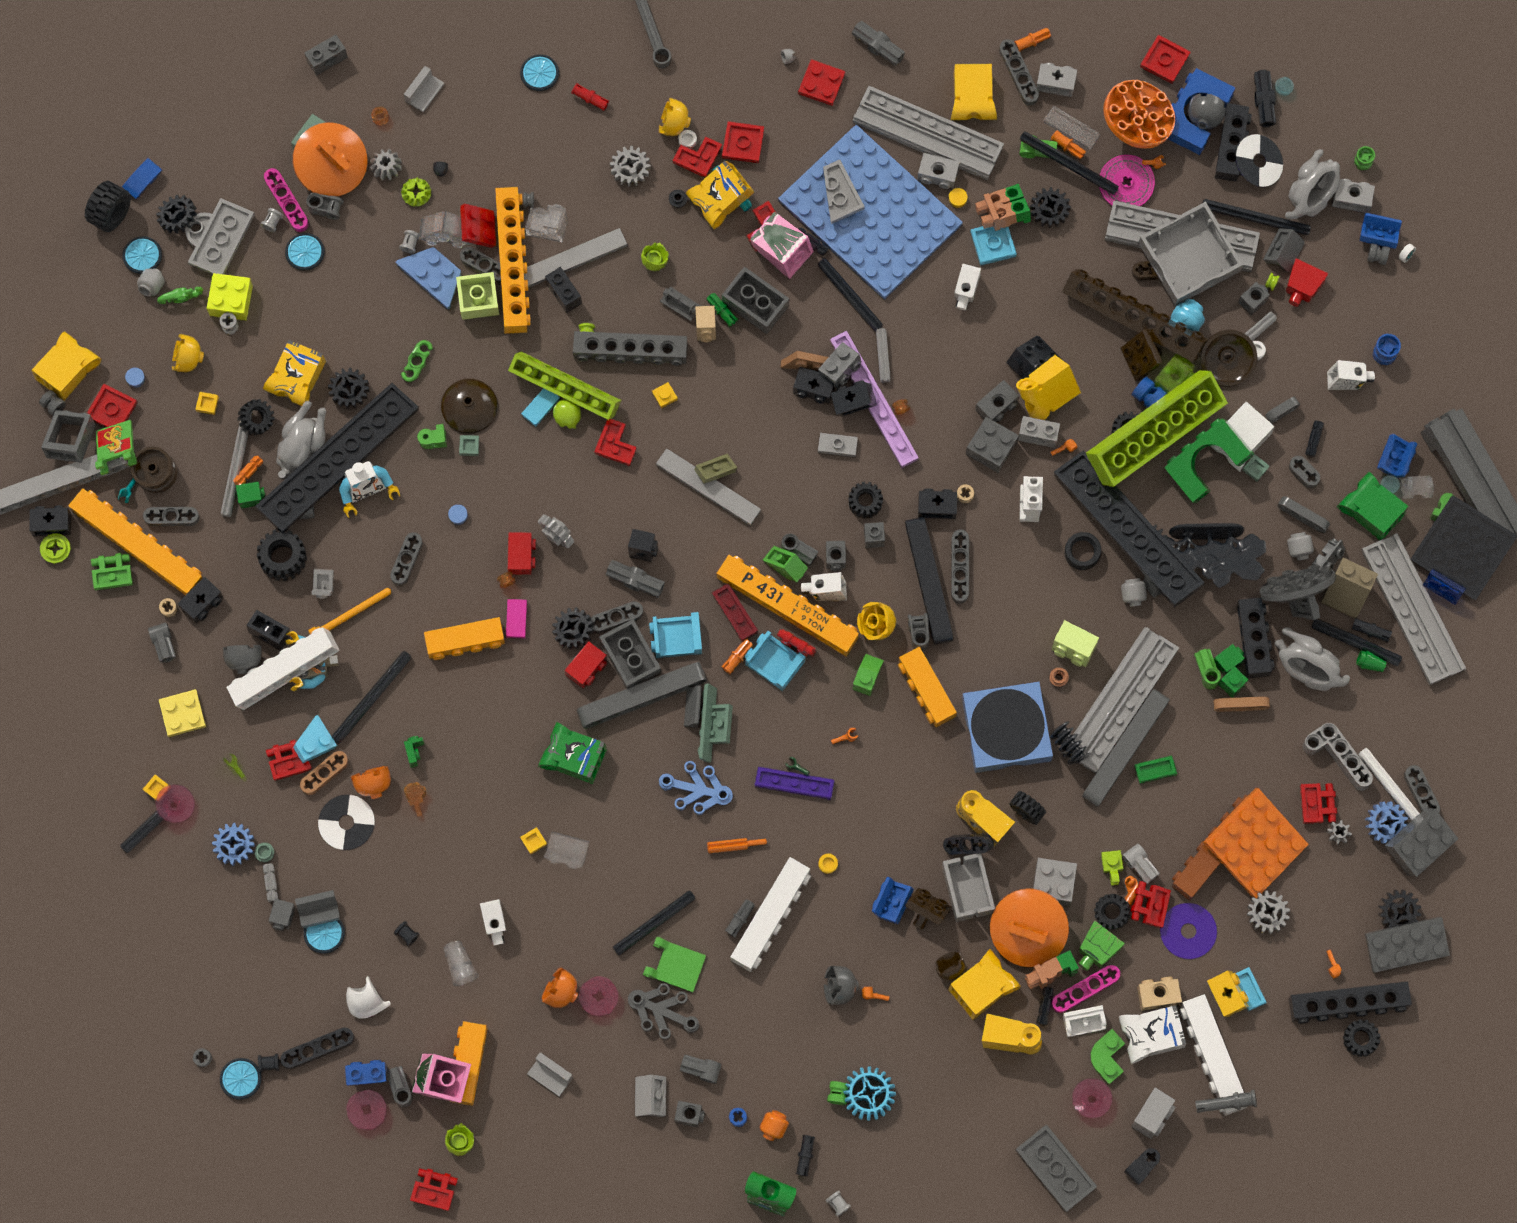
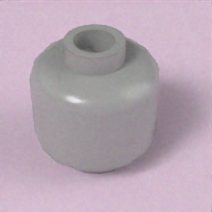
[137,269,165,297]
[1287,532,1314,560]
[1121,578,1147,606]

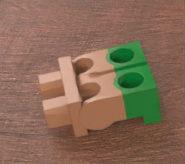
[975,184,1031,231]
[1025,950,1079,990]

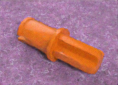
[1014,28,1051,52]
[1050,130,1086,159]
[721,639,753,675]

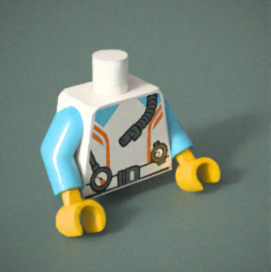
[339,461,400,518]

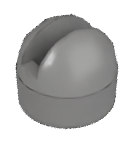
[781,49,796,64]

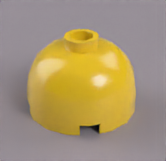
[659,98,691,136]
[172,334,204,372]
[857,602,896,640]

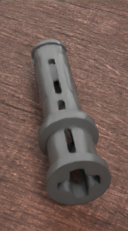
[1195,1089,1257,1113]

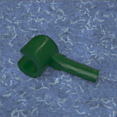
[785,757,810,776]

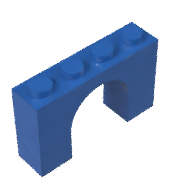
[1168,68,1235,155]

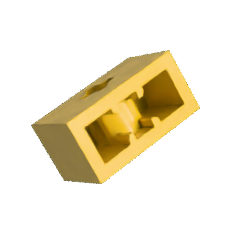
[1207,971,1249,1017]

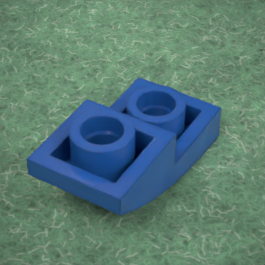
[122,158,162,199]

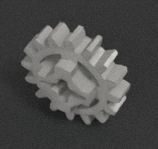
[610,146,651,187]
[538,514,574,549]
[1247,891,1290,934]

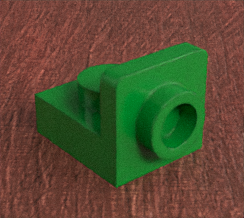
[404,736,425,768]

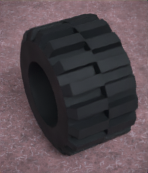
[84,180,131,232]
[257,530,307,581]

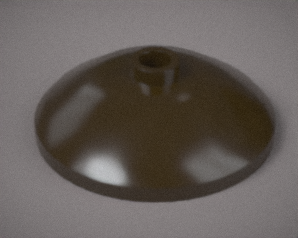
[1200,329,1257,386]
[441,379,498,434]

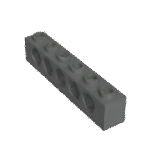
[573,331,688,366]

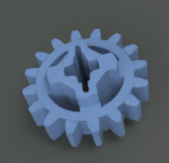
[1365,801,1408,844]
[212,823,255,866]

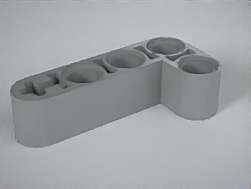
[1303,723,1373,791]

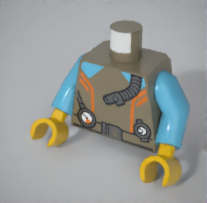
[286,631,339,691]

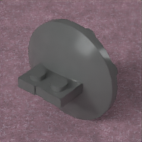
[1260,564,1336,620]

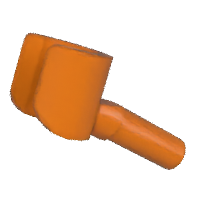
[1142,155,1166,169]
[1050,439,1077,456]
[831,728,858,744]
[1326,950,1341,979]
[862,987,889,1001]

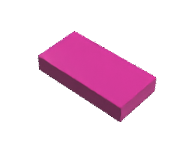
[506,599,527,638]

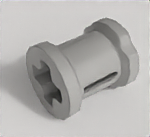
[260,208,284,233]
[399,230,421,254]
[220,313,239,335]
[825,1190,851,1217]

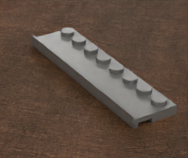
[853,86,1004,180]
[1105,201,1260,272]
[1361,533,1466,685]
[1061,627,1179,774]

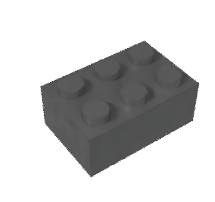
[722,267,790,334]
[599,619,661,689]
[1384,808,1458,877]

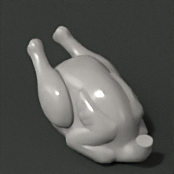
[1285,149,1340,220]
[276,401,326,480]
[1275,627,1350,691]

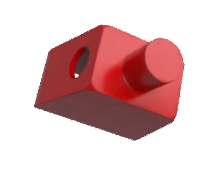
[1286,258,1328,307]

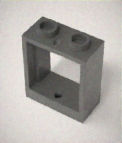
[41,410,96,463]

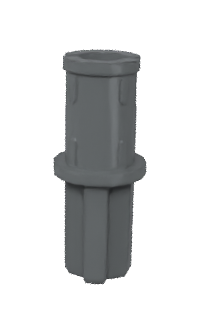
[725,899,755,937]

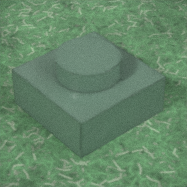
[459,435,479,456]
[1242,455,1270,482]

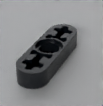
[943,834,994,855]

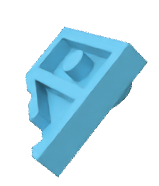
[293,715,337,763]

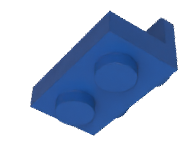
[1359,213,1402,249]
[1377,434,1417,479]
[872,877,914,924]
[345,1060,387,1086]

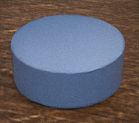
[125,368,145,388]
[448,505,468,525]

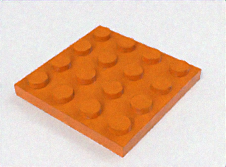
[1203,788,1309,899]

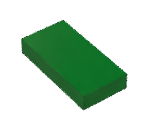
[1134,756,1177,784]

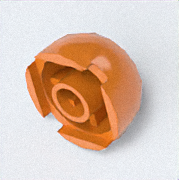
[351,766,391,799]
[542,968,578,1008]

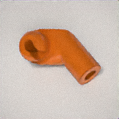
[1125,876,1138,906]

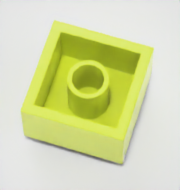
[207,273,253,321]

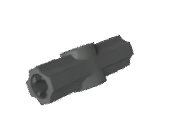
[852,21,905,66]
[606,560,665,598]

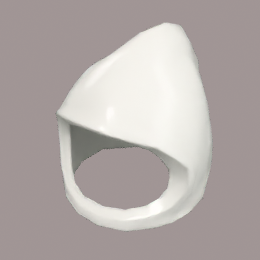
[346,976,391,1018]

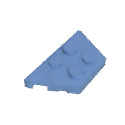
[395,247,461,310]

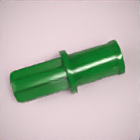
[706,293,738,327]

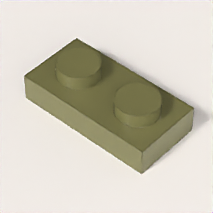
[694,453,737,484]

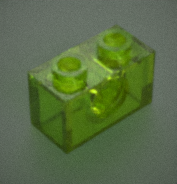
[1154,354,1195,393]

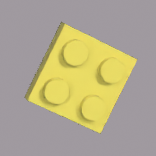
[159,689,206,737]

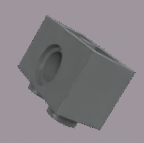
[305,35,348,76]
[975,380,1019,423]

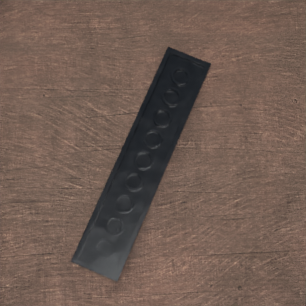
[255,383,419,533]
[1054,450,1205,608]

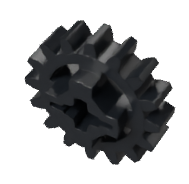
[1030,187,1071,228]
[156,195,197,234]
[328,367,370,409]
[552,607,594,650]
[1378,889,1422,928]

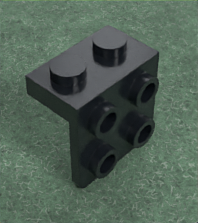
[1006,336,1062,379]

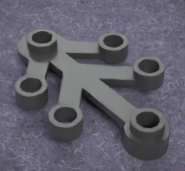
[628,983,699,1040]

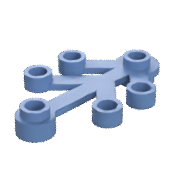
[659,761,733,815]

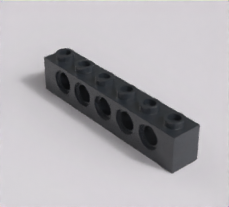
[1288,981,1412,1024]

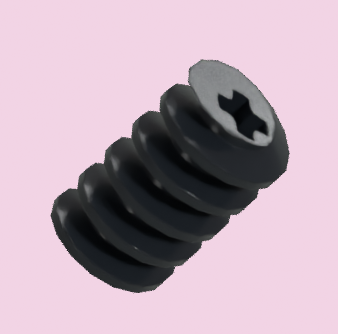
[1050,721,1091,765]

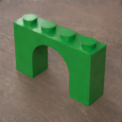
[1164,418,1255,503]

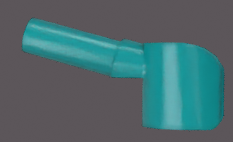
[118,478,136,503]

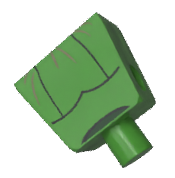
[1078,921,1125,971]

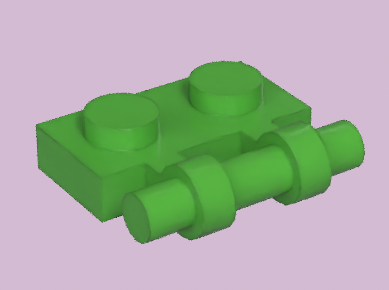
[91,553,133,591]

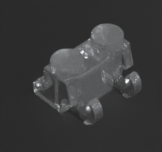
[1400,475,1434,499]

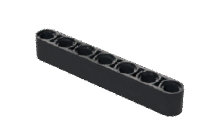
[905,517,953,645]

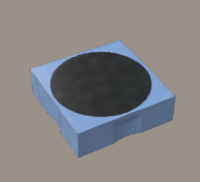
[962,682,1053,773]

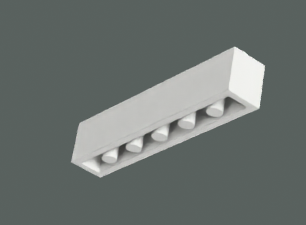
[227,627,340,710]
[730,857,811,972]
[1179,994,1247,1116]

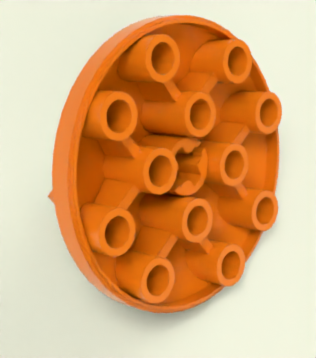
[1104,80,1175,149]
[293,122,367,197]
[990,888,1069,967]

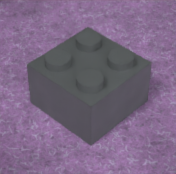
[966,417,1019,473]

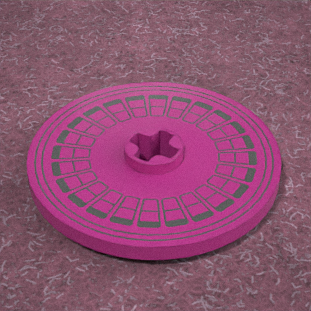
[1099,155,1155,206]

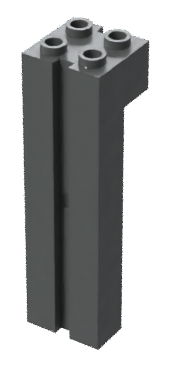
[1420,408,1517,535]

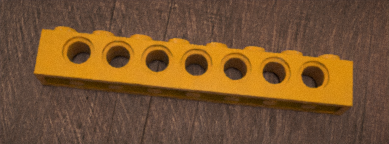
[495,187,531,334]

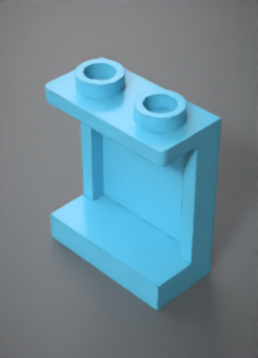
[649,612,702,658]
[745,631,806,691]

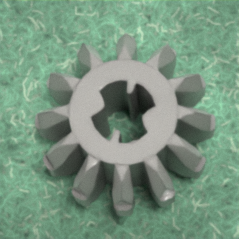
[370,149,402,181]

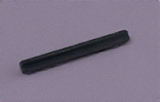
[818,258,883,332]
[1312,619,1402,666]
[613,891,695,955]

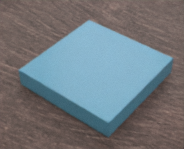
[970,226,1017,266]

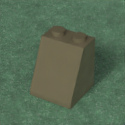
[1321,558,1378,619]

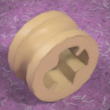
[957,484,974,503]
[159,598,177,617]

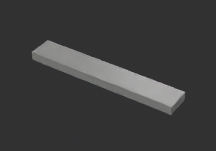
[524,228,627,288]
[656,449,761,526]

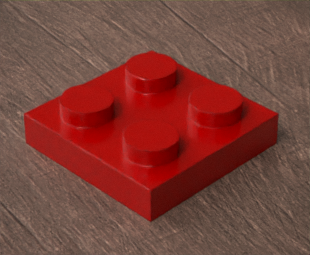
[1140,35,1191,84]
[798,59,846,106]
[722,121,764,163]
[460,204,496,248]
[87,384,138,427]

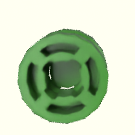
[1354,146,1375,170]
[827,1081,849,1105]

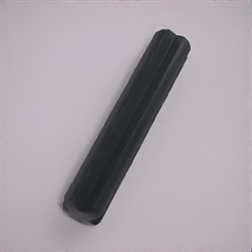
[120,807,168,853]

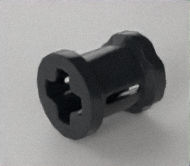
[394,921,420,947]
[258,1053,280,1073]

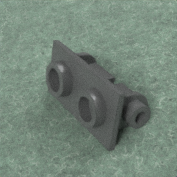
[660,287,701,321]
[1312,538,1346,570]

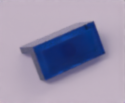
[1422,569,1465,605]

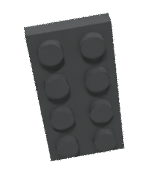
[1365,917,1450,973]
[1015,1124,1097,1212]

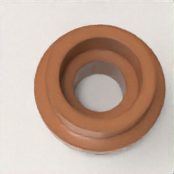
[1049,668,1069,687]

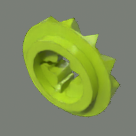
[401,177,431,206]
[40,534,71,564]

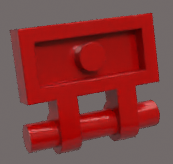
[777,629,817,657]
[266,739,312,781]
[1300,783,1337,824]
[1131,881,1171,928]
[410,1168,458,1211]

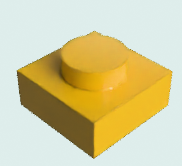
[652,382,678,409]
[195,392,219,415]
[143,775,171,803]
[520,827,547,855]

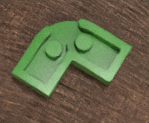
[1091,1029,1125,1085]

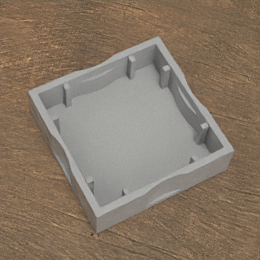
[1138,202,1243,306]

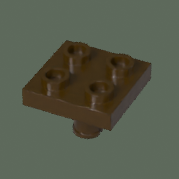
[1120,329,1163,381]
[905,888,952,929]

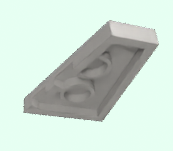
[823,160,865,224]

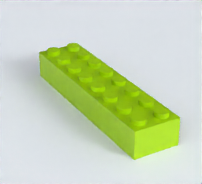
[1086,370,1228,487]

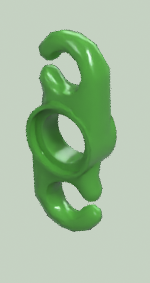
[157,287,203,304]
[401,340,433,382]

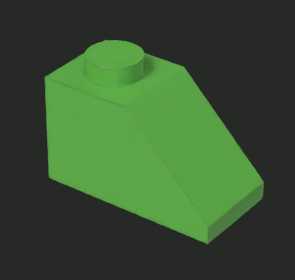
[763,546,808,583]
[853,654,884,696]

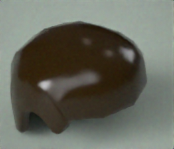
[935,951,965,980]

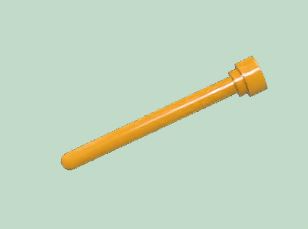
[308,588,391,635]

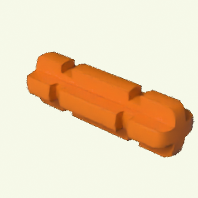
[233,456,263,485]

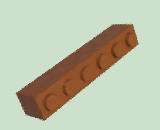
[1171,794,1247,901]

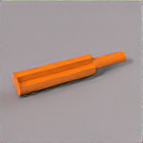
[707,838,767,853]

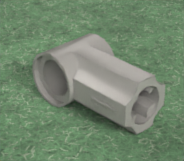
[1122,844,1160,885]

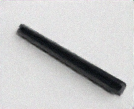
[1020,131,1119,195]
[1202,199,1311,235]
[332,651,411,744]

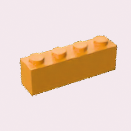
[424,617,505,660]
[897,646,957,727]
[450,1021,488,1106]

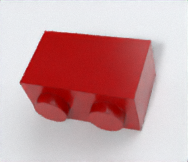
[508,532,536,575]
[564,641,608,689]

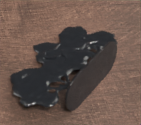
[1163,523,1266,588]

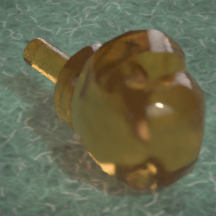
[404,782,426,817]

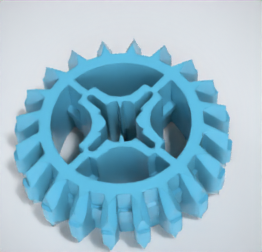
[843,1067,896,1121]

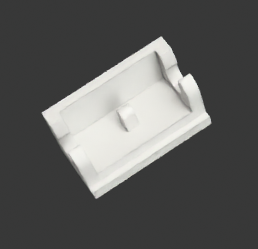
[1063,1005,1106,1037]

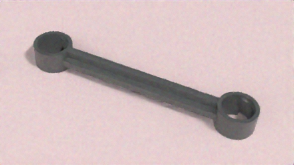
[635,0,671,68]

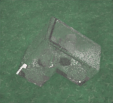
[525,204,568,243]
[419,211,471,248]

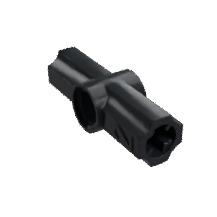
[1254,70,1276,128]

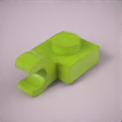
[1101,850,1123,886]

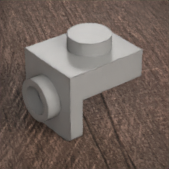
[312,569,334,599]

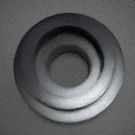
[669,189,687,208]

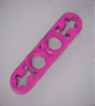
[264,168,309,232]
[1052,965,1120,1013]

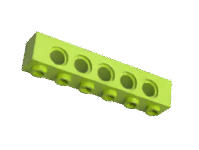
[508,351,621,420]

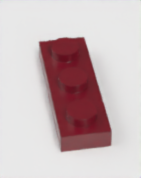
[712,583,758,642]

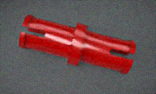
[571,83,609,111]

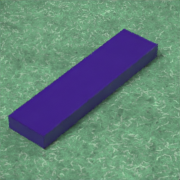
[755,767,834,800]

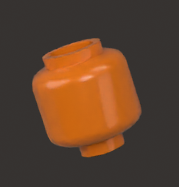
[760,1110,789,1141]

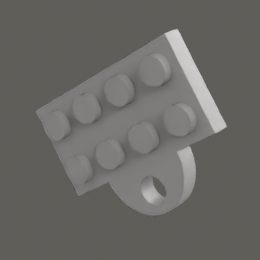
[185,198,255,275]

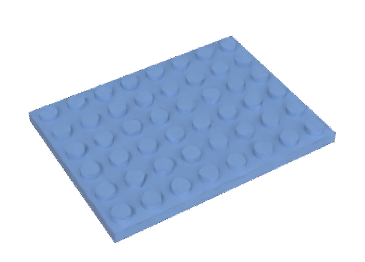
[778,125,963,300]

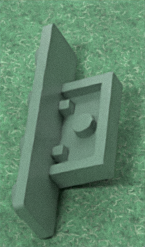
[698,684,733,763]

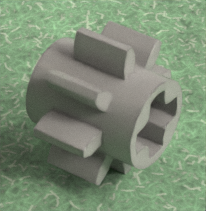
[1326,820,1352,845]

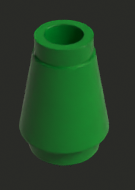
[1356,650,1386,672]

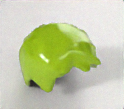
[641,242,669,271]
[553,399,581,429]
[445,1123,474,1156]

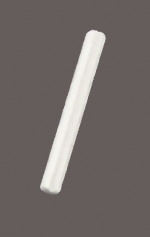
[1359,748,1420,821]

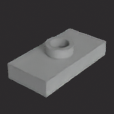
[818,433,858,457]

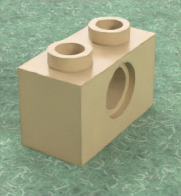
[696,306,716,342]
[1137,977,1182,1011]

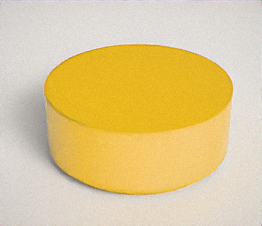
[949,188,967,208]
[818,854,838,874]

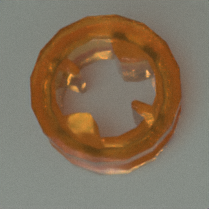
[371,106,389,125]
[892,399,910,415]
[497,572,516,588]

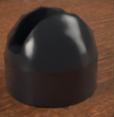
[433,162,448,177]

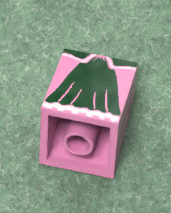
[750,212,814,279]
[411,1054,471,1103]

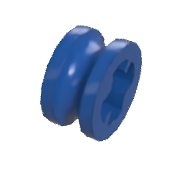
[729,1108,747,1127]

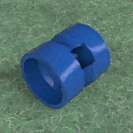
[1373,334,1401,365]
[1132,377,1168,408]

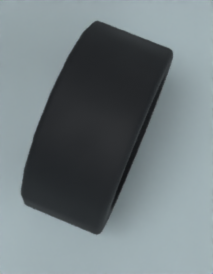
[1064,532,1101,570]

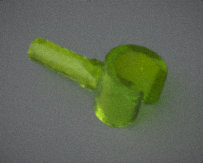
[223,753,245,779]

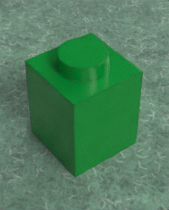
[236,482,266,509]
[1214,644,1245,676]
[1219,666,1248,698]

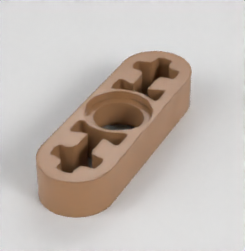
[1213,697,1270,712]
[300,751,348,795]

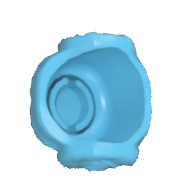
[1171,298,1205,331]

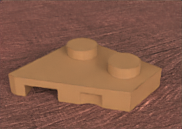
[781,351,829,371]

